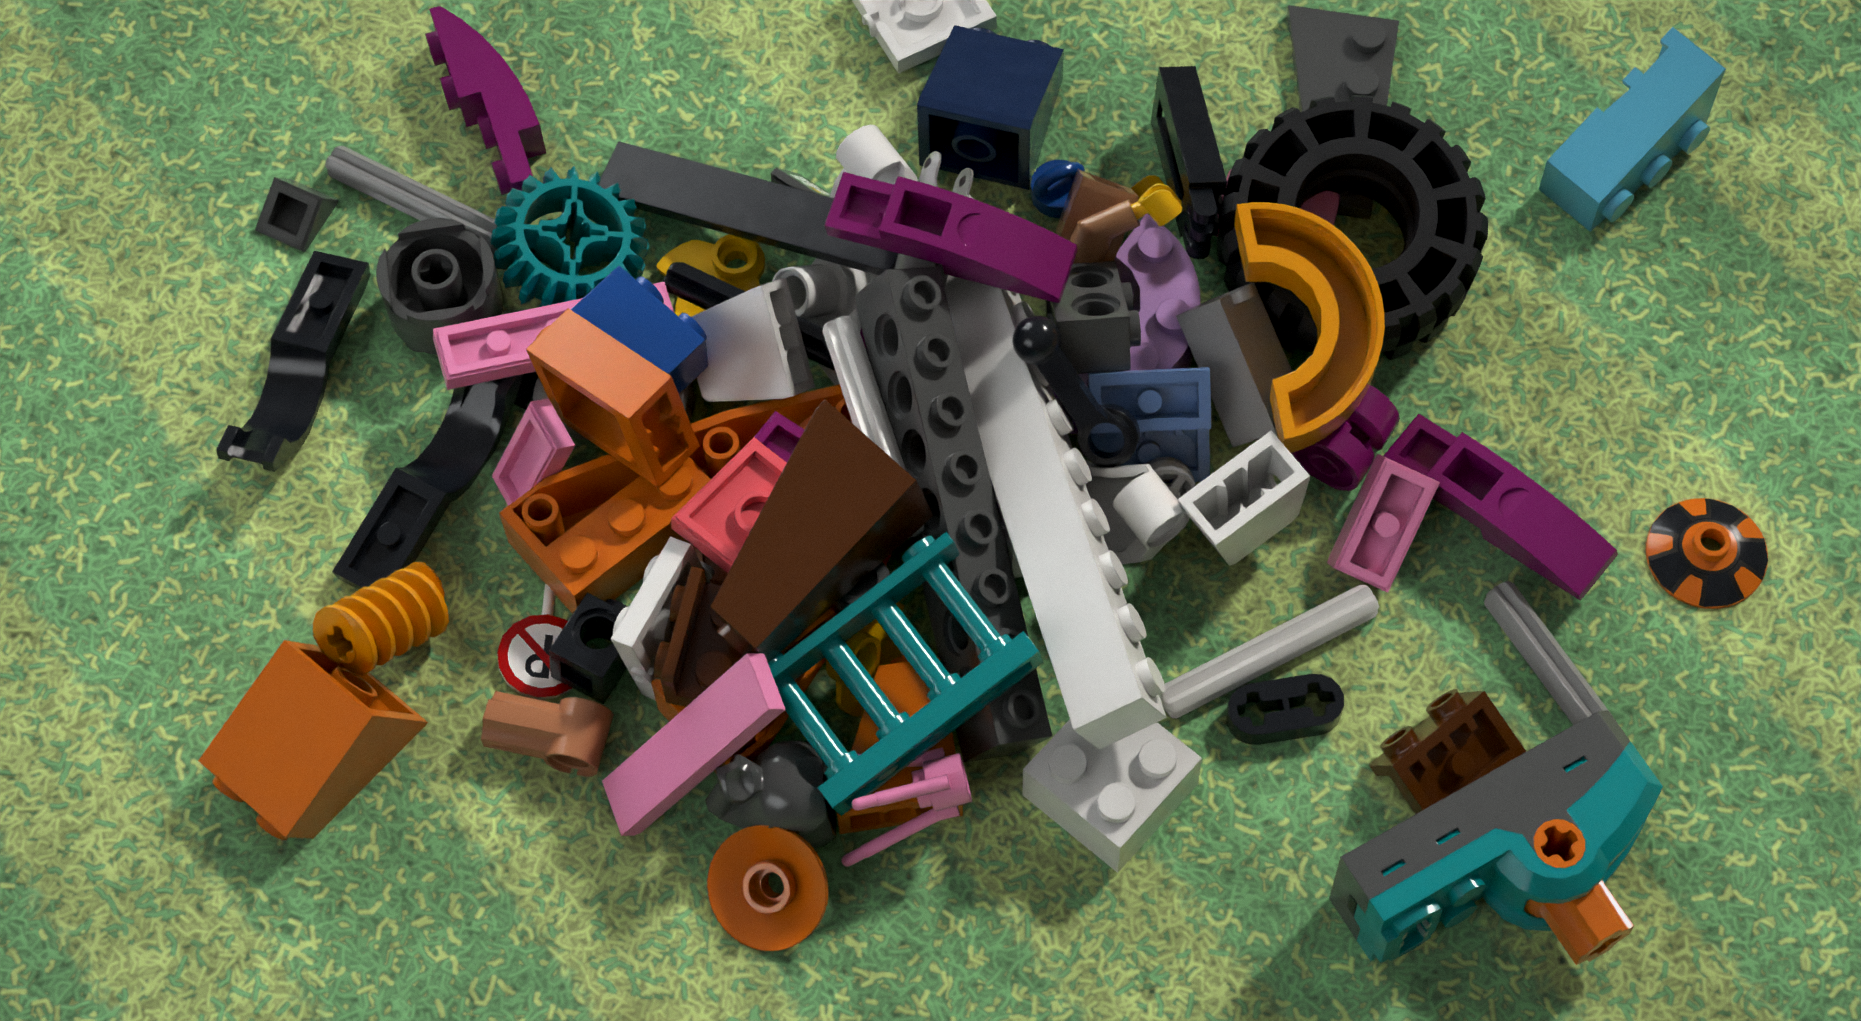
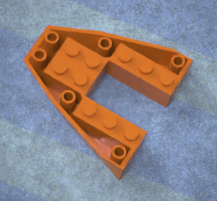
[499,384,891,775]

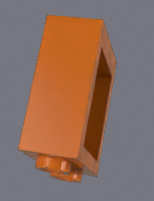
[526,308,700,488]

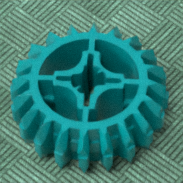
[490,166,649,307]

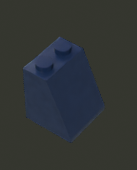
[917,25,1064,190]

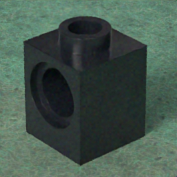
[549,592,627,704]

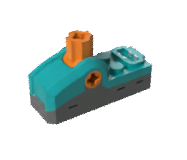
[1329,710,1663,965]

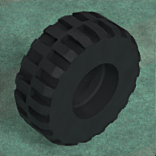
[1216,95,1488,360]

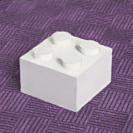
[1023,719,1202,873]

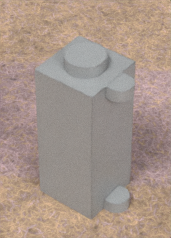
[1176,282,1292,447]

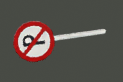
[497,584,586,700]

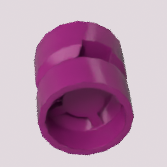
[1291,385,1400,491]

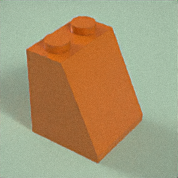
[198,640,428,840]

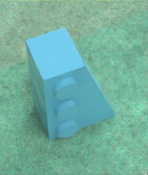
[1539,27,1726,232]

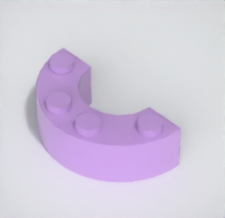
[1052,214,1201,434]

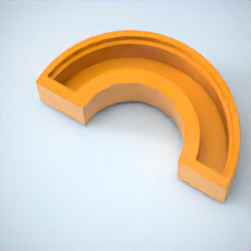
[1234,202,1385,453]

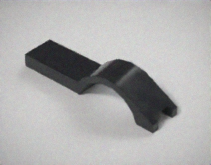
[216,251,371,472]
[332,374,524,589]

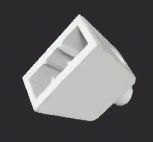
[692,278,815,402]
[1178,430,1310,566]

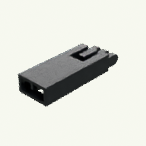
[1151,66,1227,259]

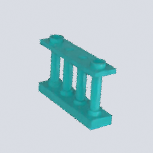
[768,532,1044,816]

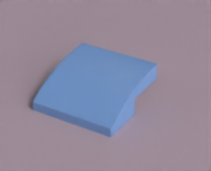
[1088,367,1211,483]

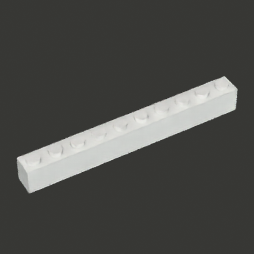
[945,194,1167,750]

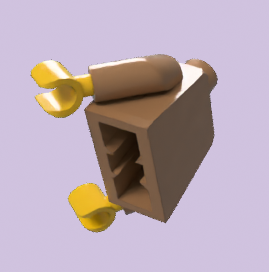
[1055,169,1182,264]

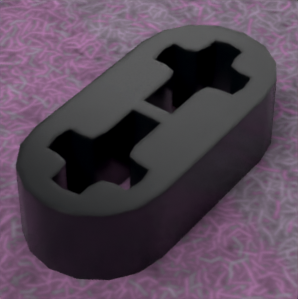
[1226,674,1344,745]

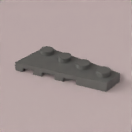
[1287,5,1399,220]

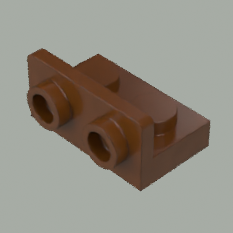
[654,567,755,707]
[1369,689,1526,814]

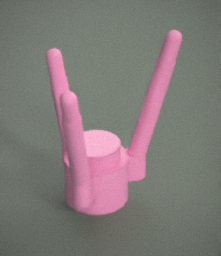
[841,747,972,867]

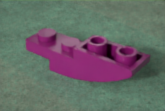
[425,6,546,195]
[824,172,1078,304]
[1384,414,1618,601]

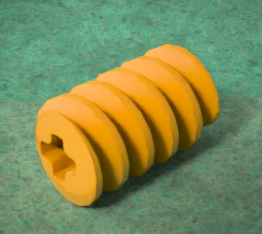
[313,562,449,675]

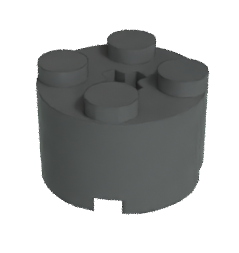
[376,218,504,355]

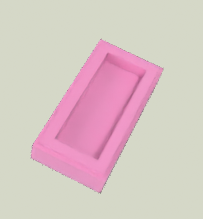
[492,398,575,505]

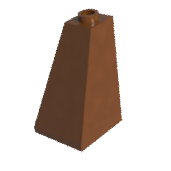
[710,399,933,663]

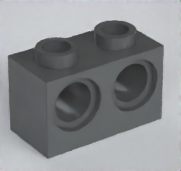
[1045,261,1141,374]

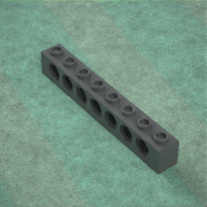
[854,266,1053,762]

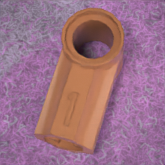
[481,691,614,777]

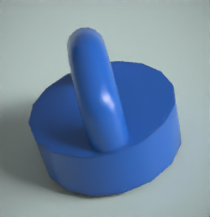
[1030,160,1085,218]

